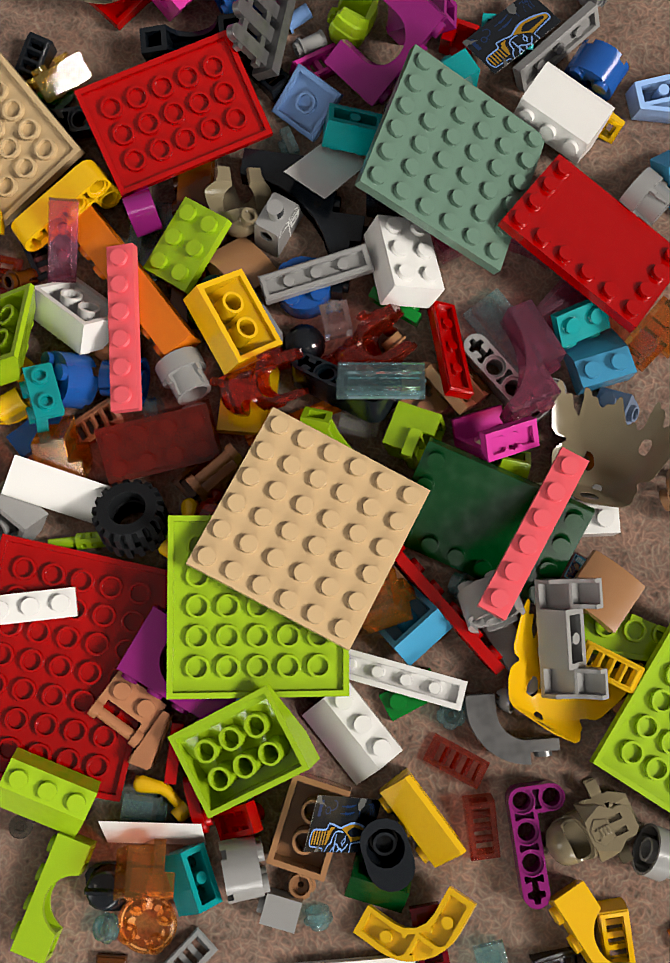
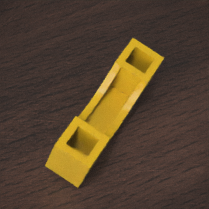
[548,879,631,963]

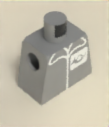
[254,192,303,258]

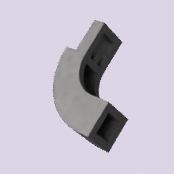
[463,693,560,765]

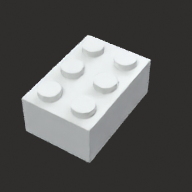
[364,214,445,308]

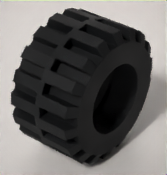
[91,479,169,558]

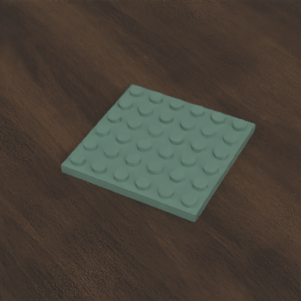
[355,44,545,274]

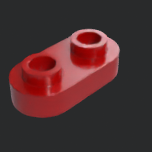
[183,776,214,834]

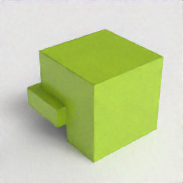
[382,401,446,471]

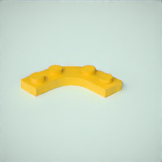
[353,886,477,962]

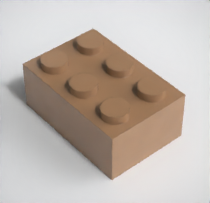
[266,772,351,882]

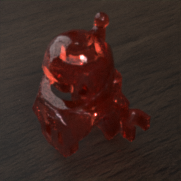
[321,304,418,379]
[209,347,309,417]

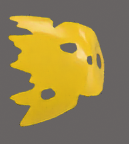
[508,599,644,743]

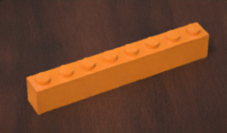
[63,203,201,358]

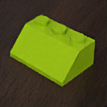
[0,283,36,386]
[0,747,101,838]

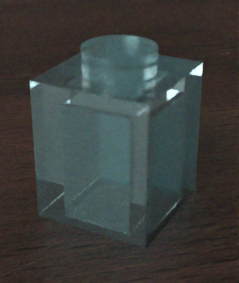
[119,790,168,823]

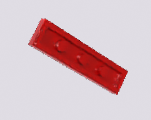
[427,301,474,400]

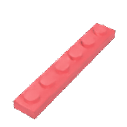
[106,243,142,414]
[477,447,589,621]

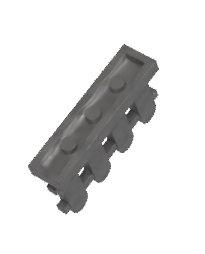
[226,0,296,81]

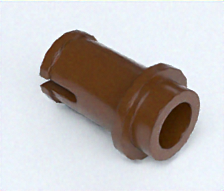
[2,268,38,291]

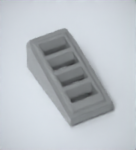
[163,927,218,963]

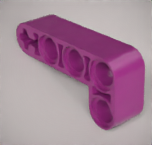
[122,188,163,238]
[505,780,565,909]

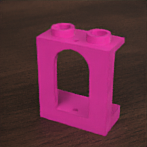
[451,404,540,462]

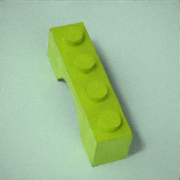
[10,832,98,963]

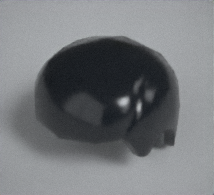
[283,324,326,360]

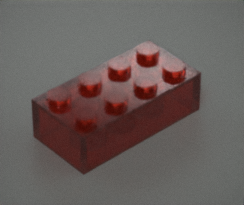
[94,399,222,485]

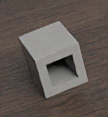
[256,887,303,934]

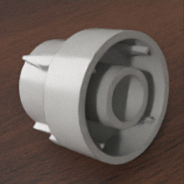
[619,167,670,225]
[155,346,211,405]
[632,823,670,882]

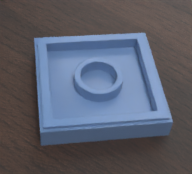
[271,64,343,142]

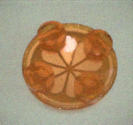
[118,892,177,955]

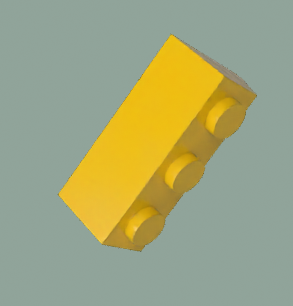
[183,268,283,375]
[378,768,466,868]

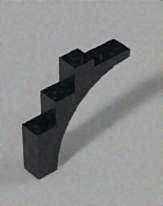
[240,148,369,301]

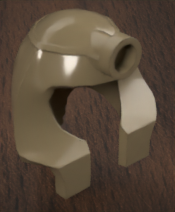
[204,166,272,238]

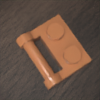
[186,443,244,508]
[87,670,167,748]

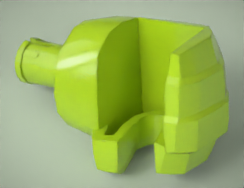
[327,0,378,48]

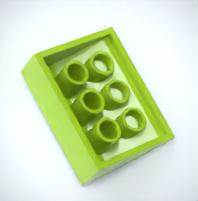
[168,684,320,819]

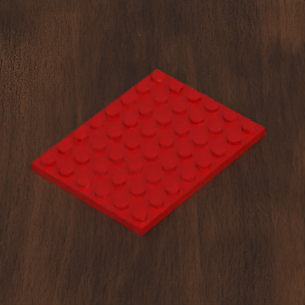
[0,533,167,802]

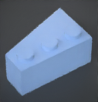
[625,74,670,124]

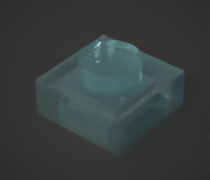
[277,126,300,155]
[472,939,508,963]

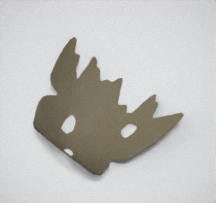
[551,380,670,508]

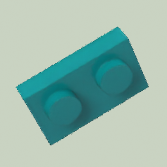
[548,299,611,349]
[19,363,65,433]

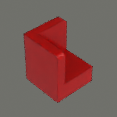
[439,18,480,55]

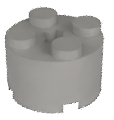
[457,570,525,633]
[218,834,270,904]

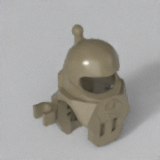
[542,777,641,866]

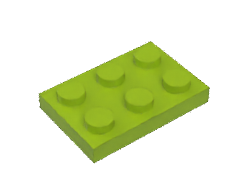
[143,196,232,294]

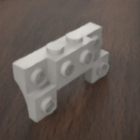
[534,577,609,700]

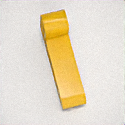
[11,160,122,252]

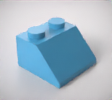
[560,328,637,395]
[366,579,453,666]

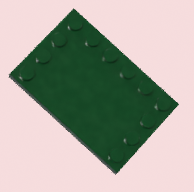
[403,437,595,605]

